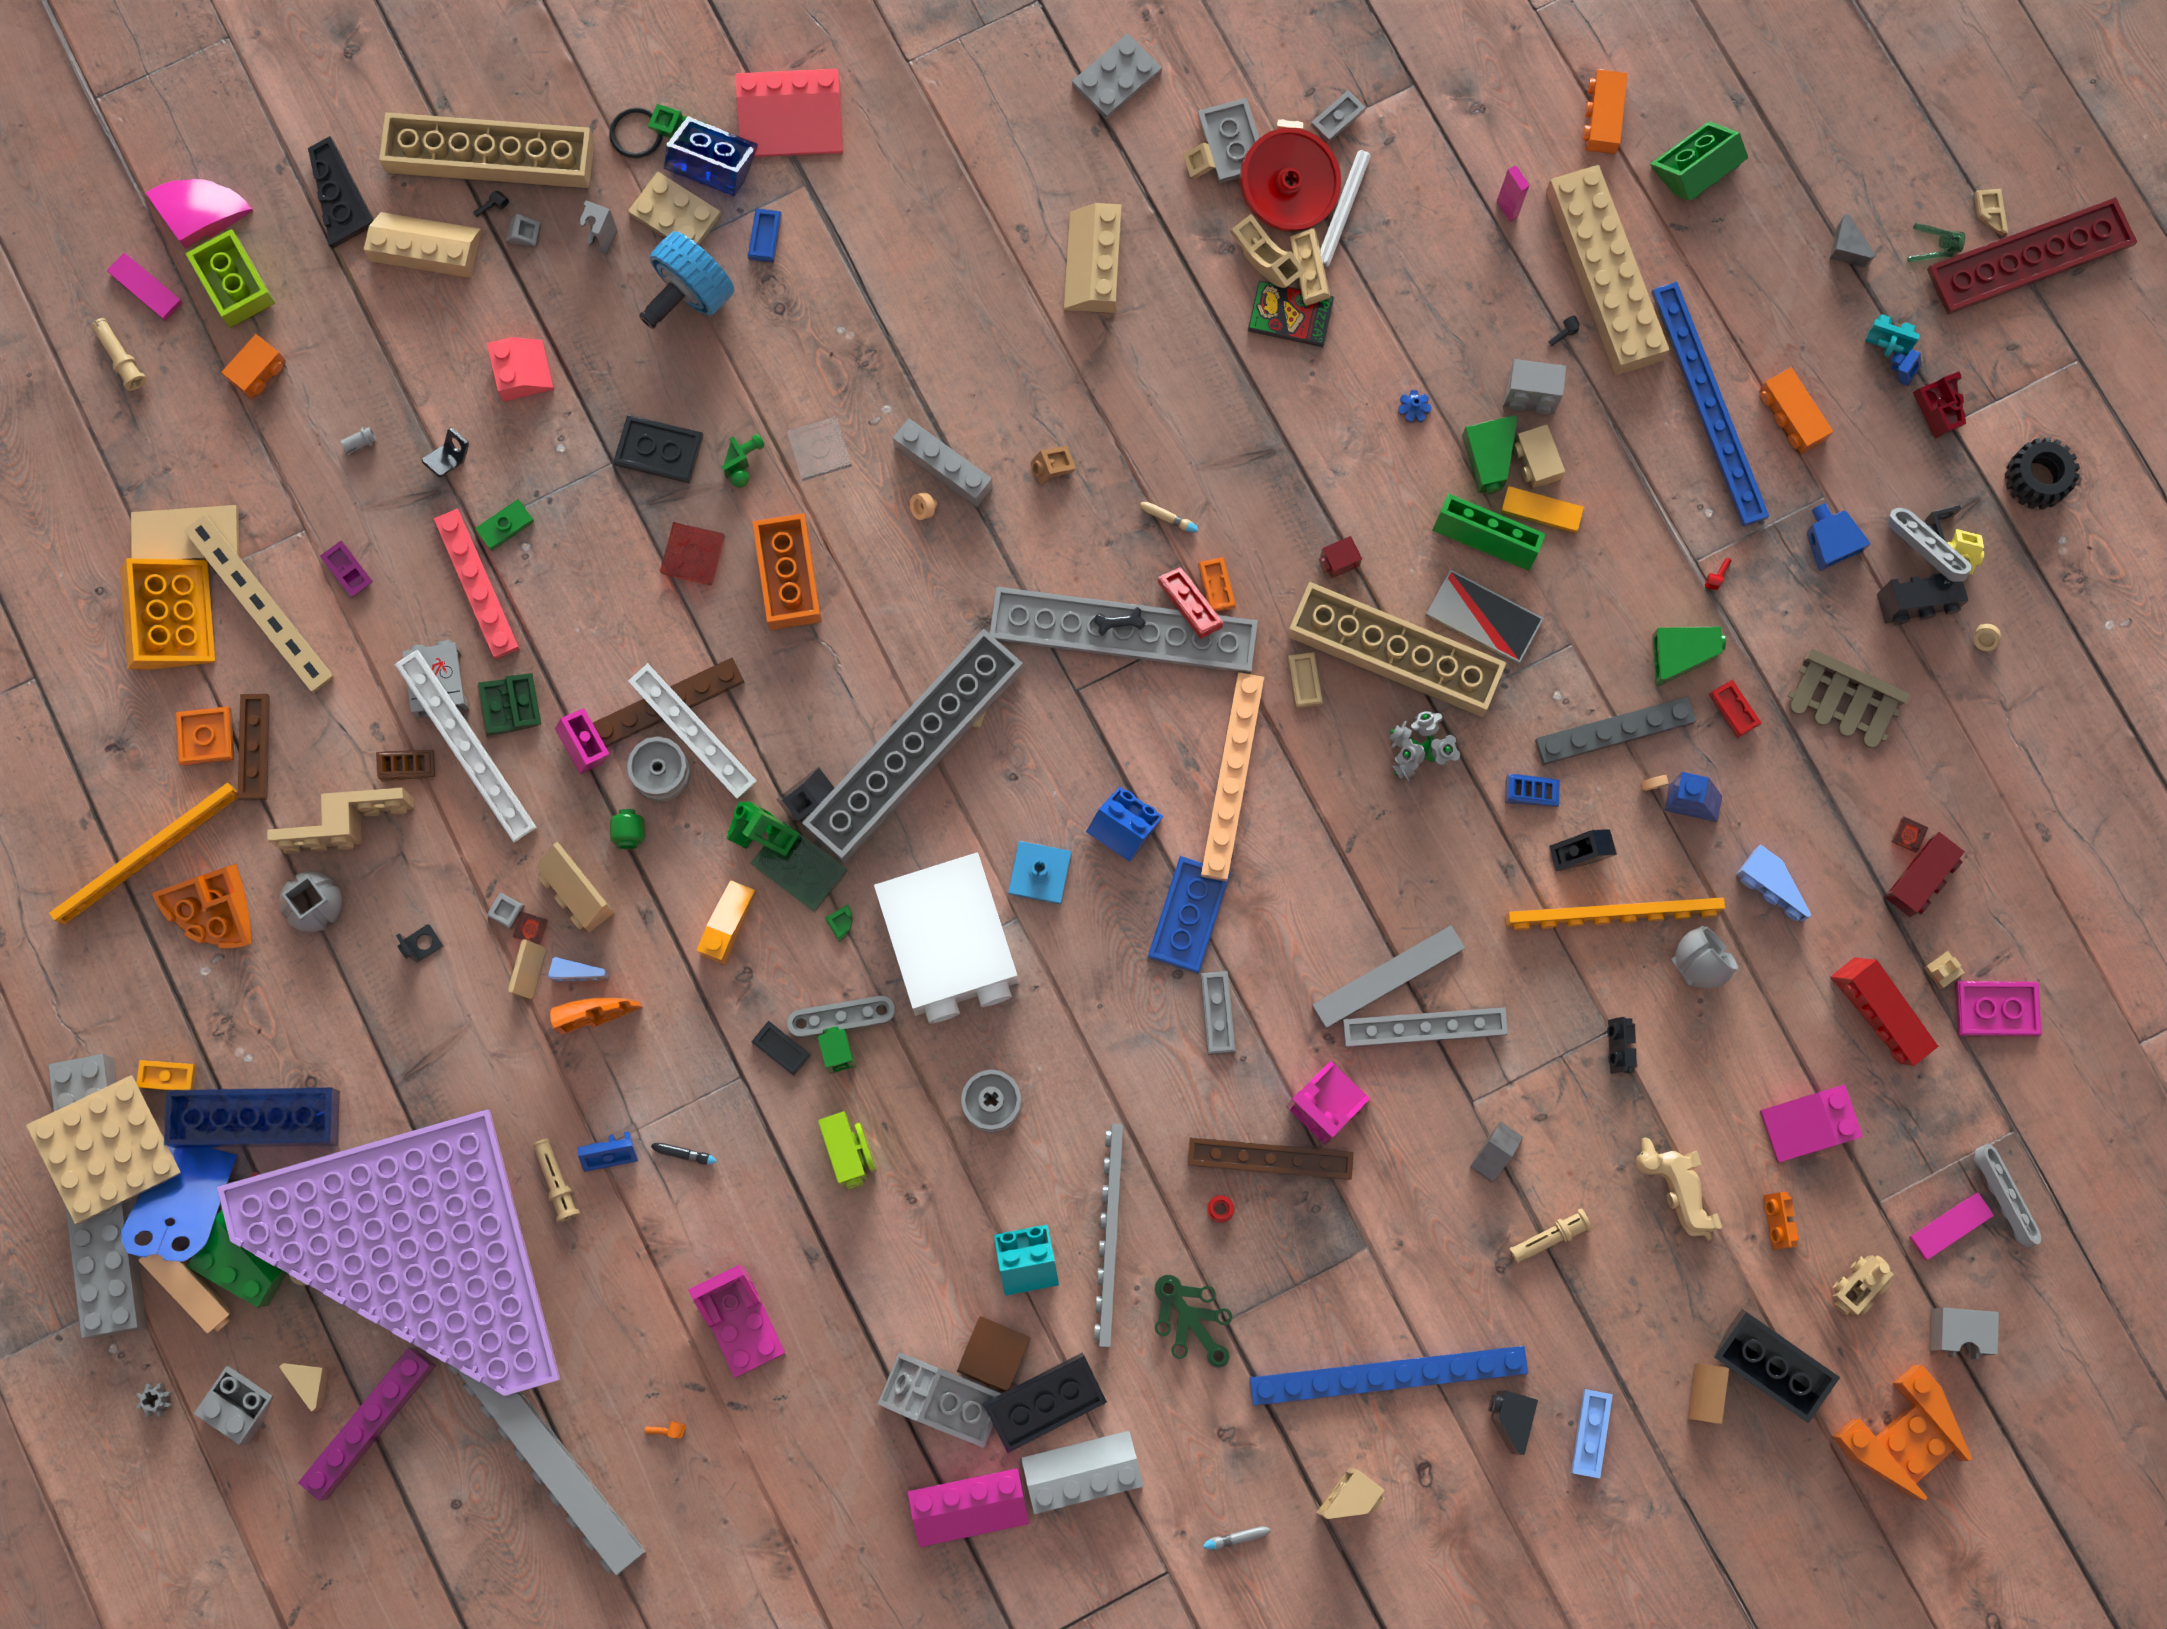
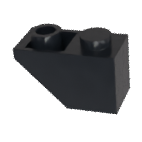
[776,767,834,821]

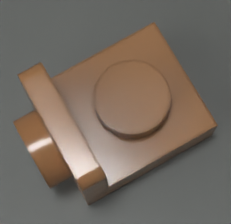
[1031,445,1076,484]

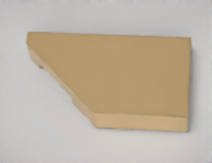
[1973,189,2008,237]

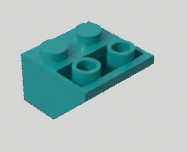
[994,1224,1059,1296]

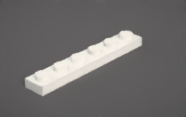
[628,663,757,799]

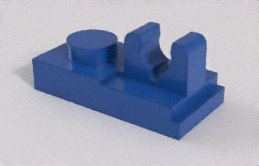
[577,1132,638,1172]

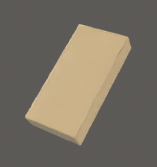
[1288,652,1323,708]

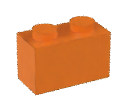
[221,334,286,400]

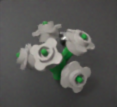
[1389,711,1460,782]

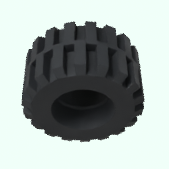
[2005,438,2080,510]

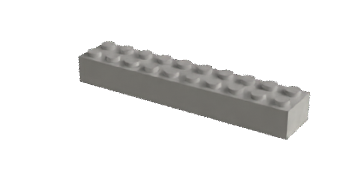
[802,629,1023,864]
[48,1054,147,1339]

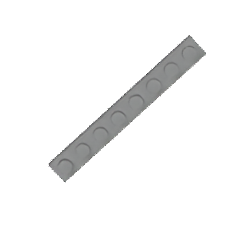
[1094,1124,1123,1348]

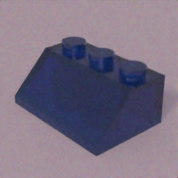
[664,117,758,196]

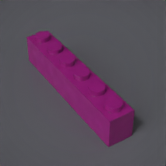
[298,1348,436,1501]

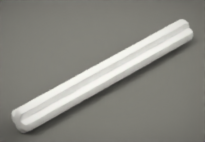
[1320,150,1371,267]

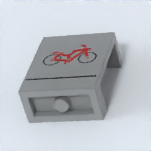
[402,640,469,718]

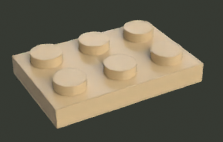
[628,171,721,245]

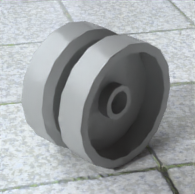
[627,737,691,802]
[961,1069,1022,1133]

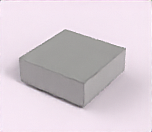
[486,893,525,929]

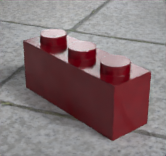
[1884,832,1965,917]

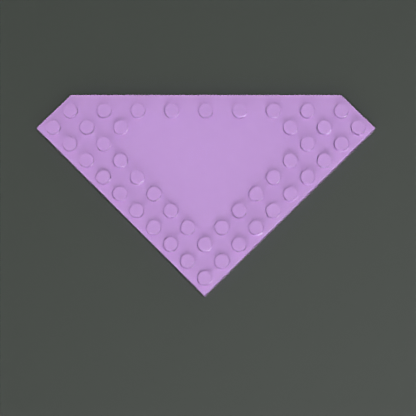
[217,1109,561,1396]

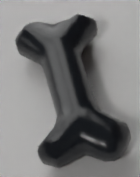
[1094,607,1146,636]

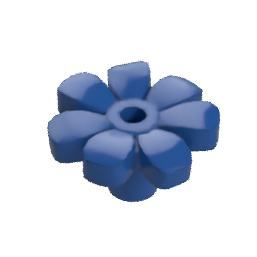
[1398,390,1431,423]

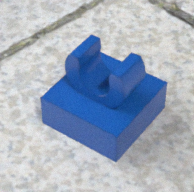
[1890,349,1921,386]

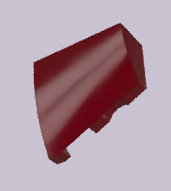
[1913,371,1966,438]

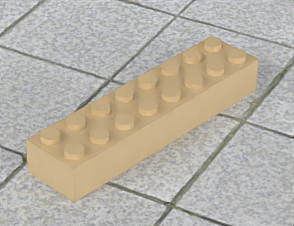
[379,112,595,188]
[1546,165,1670,376]
[1287,582,1507,717]

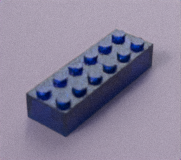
[164,1087,340,1148]

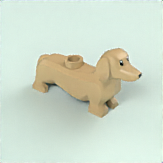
[1636,1137,1722,1241]

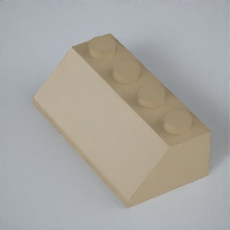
[1064,203,1121,313]
[364,212,482,278]

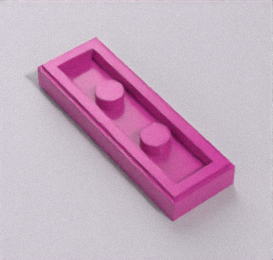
[1497,165,1529,222]
[106,252,183,321]
[1909,1192,1994,1260]

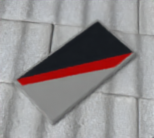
[1425,569,1544,665]

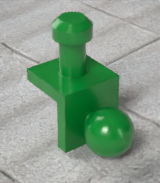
[721,434,765,488]

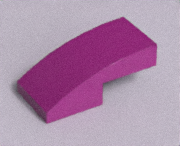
[320,541,373,598]

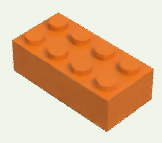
[752,513,822,630]

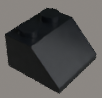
[1488,1390,1538,1455]

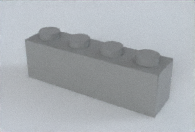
[893,418,993,508]

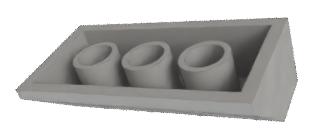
[1021,1431,1144,1514]

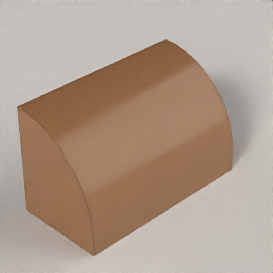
[1688,1364,1729,1424]

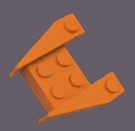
[1832,1365,1972,1501]

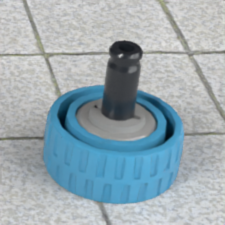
[639,231,734,329]

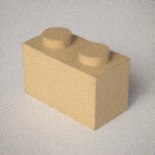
[1513,425,1565,489]

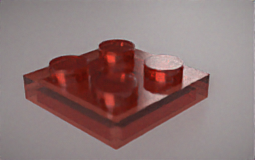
[660,522,725,586]

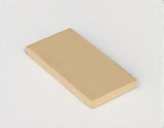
[131,505,240,560]

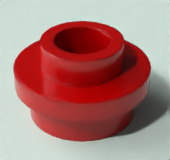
[1207,1195,1235,1223]

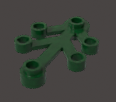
[1155,1275,1232,1368]

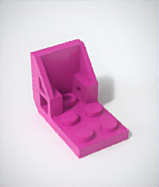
[1286,1061,1370,1145]
[688,1265,785,1378]

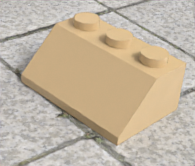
[536,842,614,933]
[1316,1468,1385,1519]

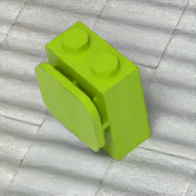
[818,1111,877,1190]

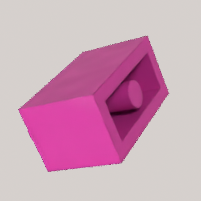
[555,708,609,774]

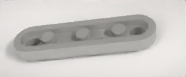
[1887,508,1971,582]
[787,996,895,1038]
[1974,1144,2041,1248]

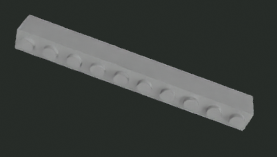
[446,1363,646,1575]

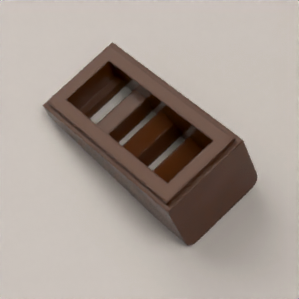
[376,750,435,782]

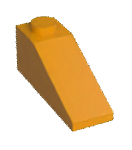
[696,880,756,965]

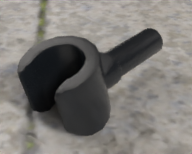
[473,191,509,217]
[1548,315,1580,347]

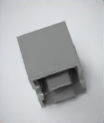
[1930,1308,1999,1359]

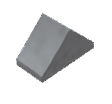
[1829,214,1876,268]
[1470,1121,1523,1182]

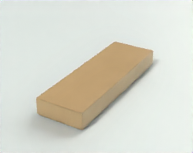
[1290,228,1331,306]

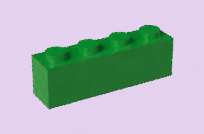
[1432,493,1545,571]

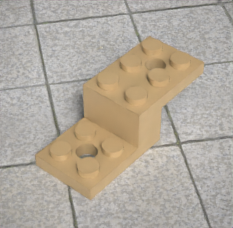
[267,788,415,854]

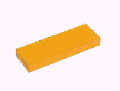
[1501,486,1584,533]

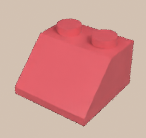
[487,337,554,402]

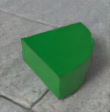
[825,904,852,942]

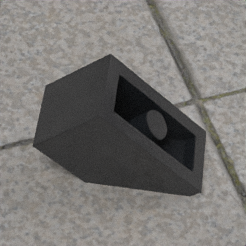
[1549,829,1617,871]

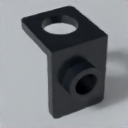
[422,427,469,477]
[1925,505,1961,540]
[396,924,443,963]

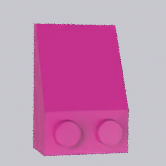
[1760,1084,1863,1163]

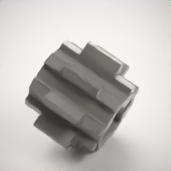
[136,1383,173,1417]

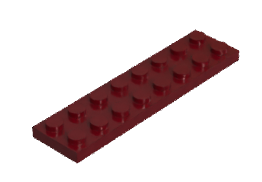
[1927,197,2137,314]

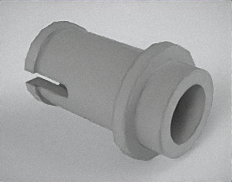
[340,427,377,455]

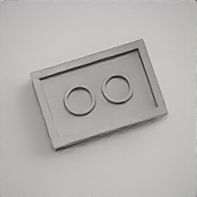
[1072,33,1162,120]
[1198,98,1259,184]

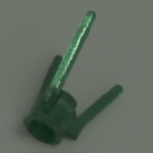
[1907,223,1965,262]

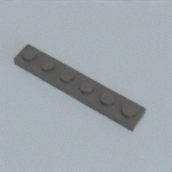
[1535,697,1696,765]

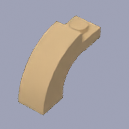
[1229,214,1306,288]

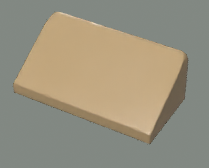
[508,939,546,999]

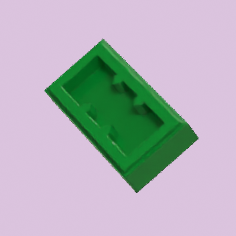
[475,499,534,551]

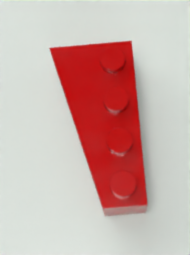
[1830,957,1939,1066]

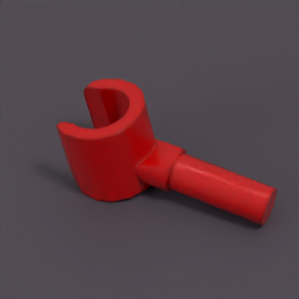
[1705,558,1732,590]

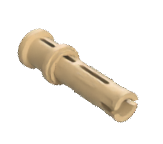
[91,318,147,391]
[532,1138,580,1223]
[1509,1208,1593,1264]

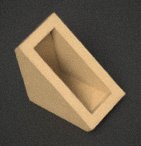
[279,1363,329,1412]

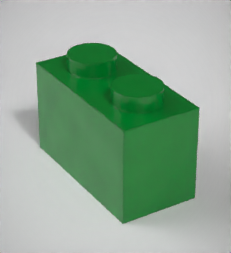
[818,1026,856,1074]

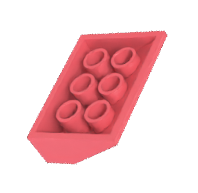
[736,69,843,158]

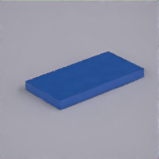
[1147,856,1231,974]

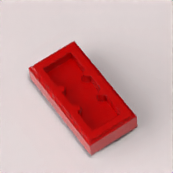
[1709,679,1762,738]

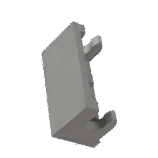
[580,201,617,254]

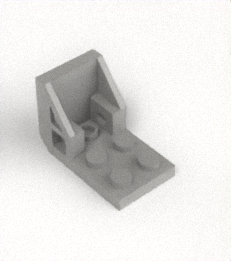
[878,1352,1001,1448]

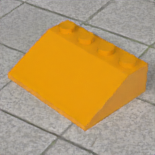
[120,558,215,670]

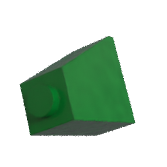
[1462,415,1517,494]
[1652,627,1726,686]

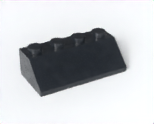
[1714,1309,1840,1423]

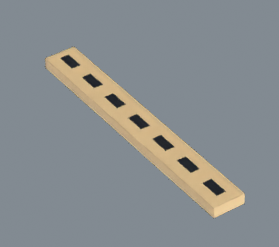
[183,514,334,693]

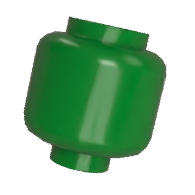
[610,809,645,849]

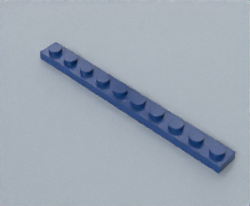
[1651,282,1769,527]
[1249,1346,1528,1405]

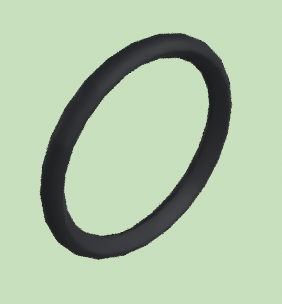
[609,107,663,158]

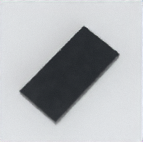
[983,1352,1107,1453]

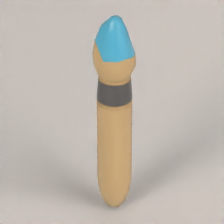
[1140,502,1198,532]

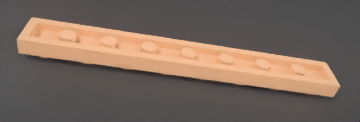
[1201,672,1264,882]

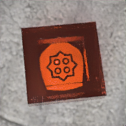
[1891,816,1928,853]
[512,911,548,945]

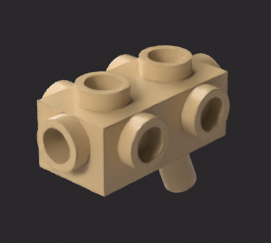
[1831,1255,1894,1316]

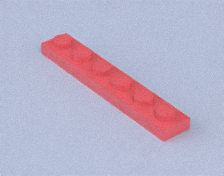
[434,508,520,660]

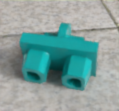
[1865,314,1920,358]

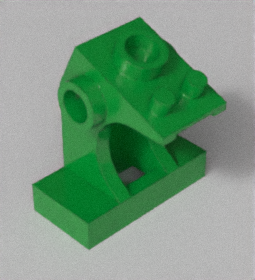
[726,802,800,856]

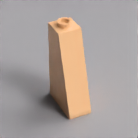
[138,1235,231,1334]

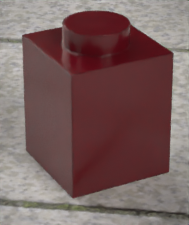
[1319,536,1362,579]

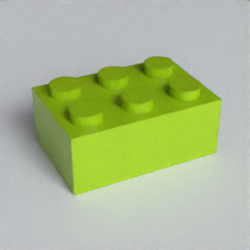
[185,229,276,328]

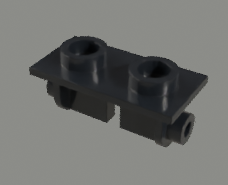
[1607,1017,1637,1074]

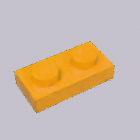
[136,1060,197,1092]

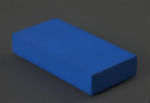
[748,208,782,263]

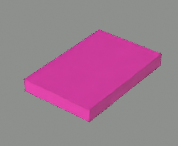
[1955,981,2042,1037]

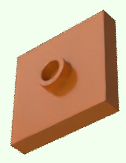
[176,706,234,766]

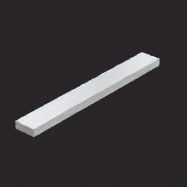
[394,650,537,843]

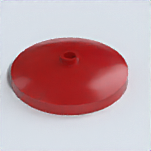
[1240,127,1341,232]

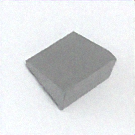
[506,214,541,247]

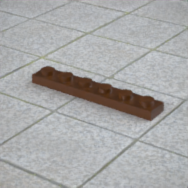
[593,657,745,748]
[1187,1137,1354,1180]

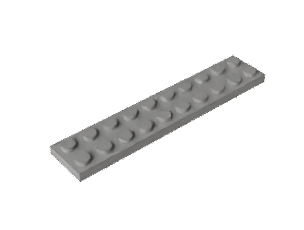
[990,587,1258,674]

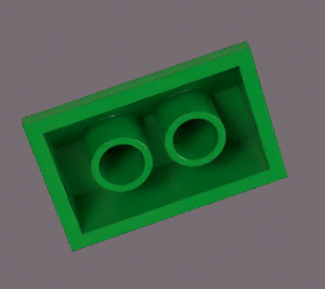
[1650,121,1748,201]

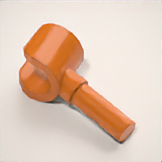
[645,1421,686,1439]

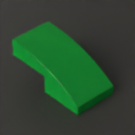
[648,104,707,149]

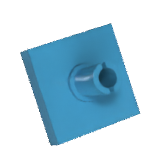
[1008,841,1071,905]

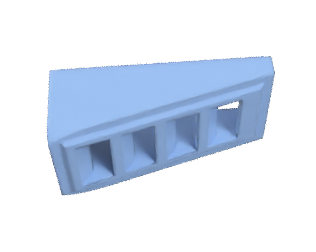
[548,957,609,982]

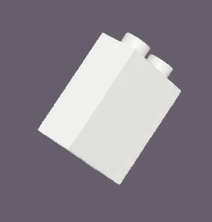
[874,852,1018,1024]

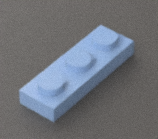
[1571,1389,1613,1478]

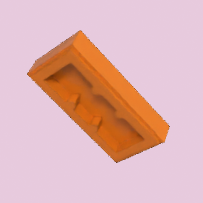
[1198,557,1236,613]

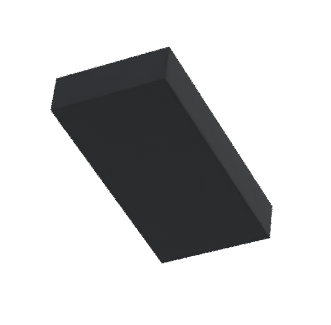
[751,1021,811,1076]

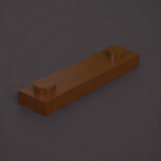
[237,693,270,800]

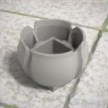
[279,871,343,932]
[1671,926,1738,989]

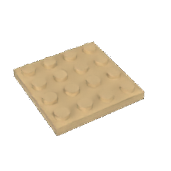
[26,1075,181,1225]

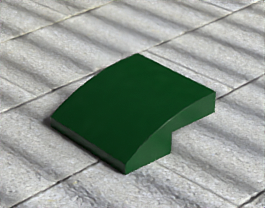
[477,673,541,736]

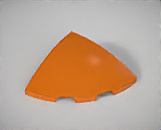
[152,864,251,948]
[550,997,643,1035]

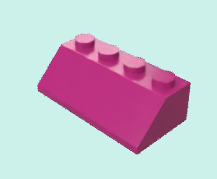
[907,1468,1029,1547]

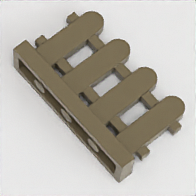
[1787,649,1910,747]

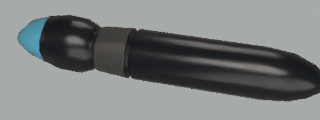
[651,1143,717,1165]

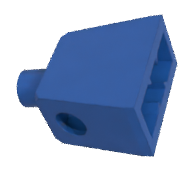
[1807,503,1870,571]

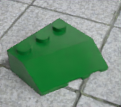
[187,1210,287,1308]

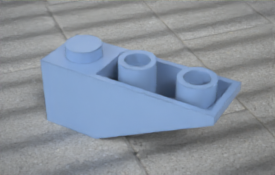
[1736,845,1811,922]

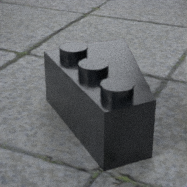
[1877,573,1969,625]

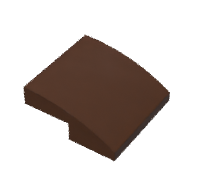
[957,1316,1031,1392]

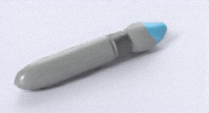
[1203,1526,1271,1550]

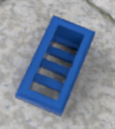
[1505,774,1560,807]

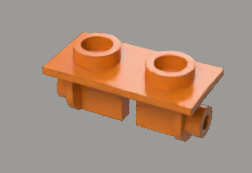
[1763,1192,1800,1250]

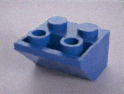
[1086,787,1163,862]

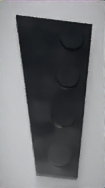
[308,136,374,249]

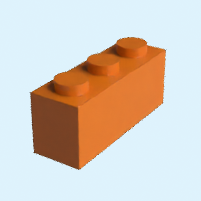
[1582,69,1628,154]
[1759,367,1834,454]

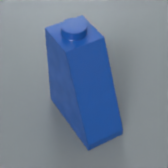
[1664,772,1722,822]

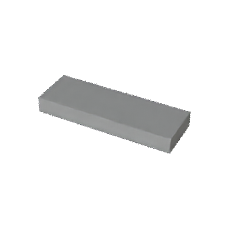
[1201,971,1235,1055]

